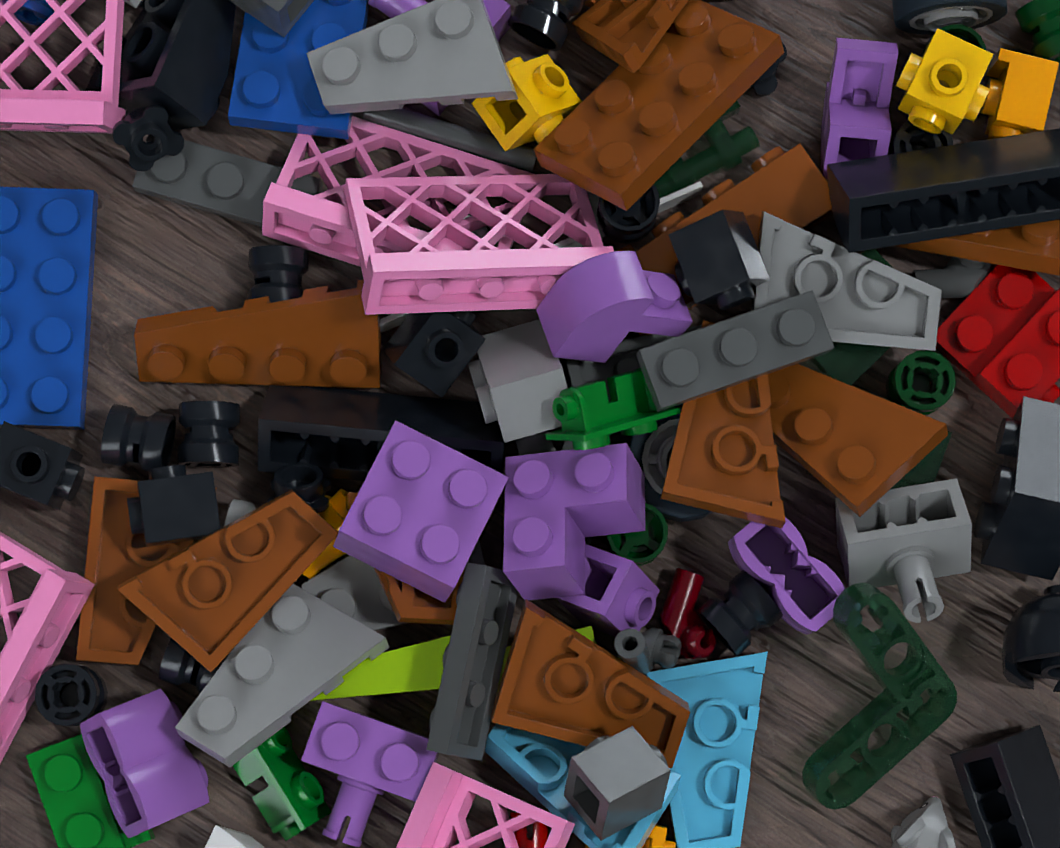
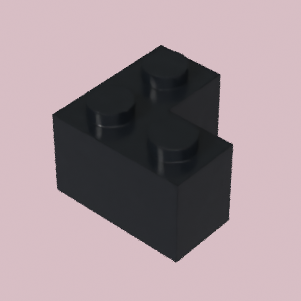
[974,396,1060,581]

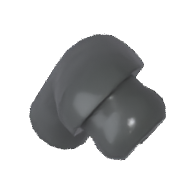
[912,257,992,299]
[614,628,681,674]

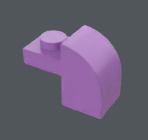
[820,37,898,179]
[536,251,693,363]

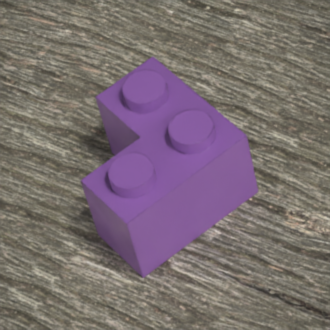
[503,443,645,600]

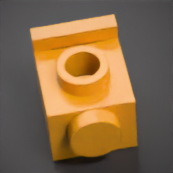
[980,48,1059,139]

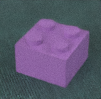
[333,420,509,603]

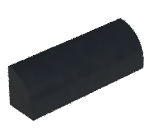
[827,128,1060,253]
[258,385,506,481]
[950,725,1060,848]

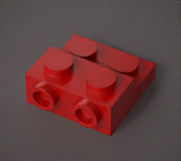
[936,265,1060,419]

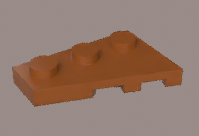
[660,320,786,528]

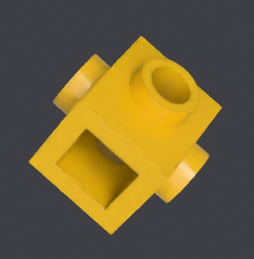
[896,28,994,135]
[471,54,582,152]

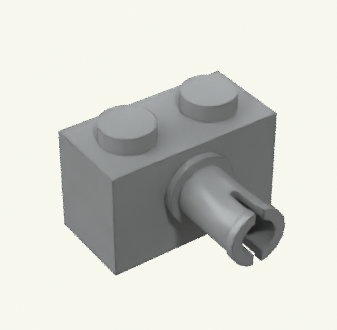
[468,319,568,455]
[835,478,972,623]

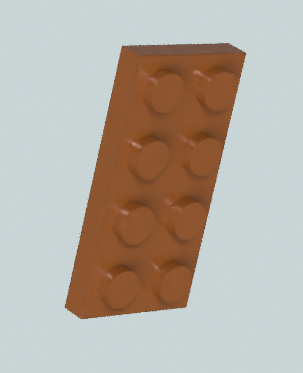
[533,0,784,211]

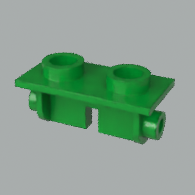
[545,368,681,450]
[233,727,331,842]

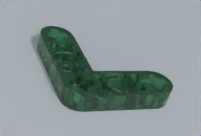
[802,582,957,810]

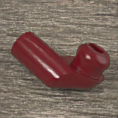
[659,568,716,659]

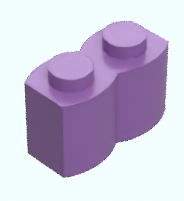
[728,517,849,635]
[80,688,209,838]

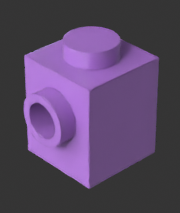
[556,544,660,637]

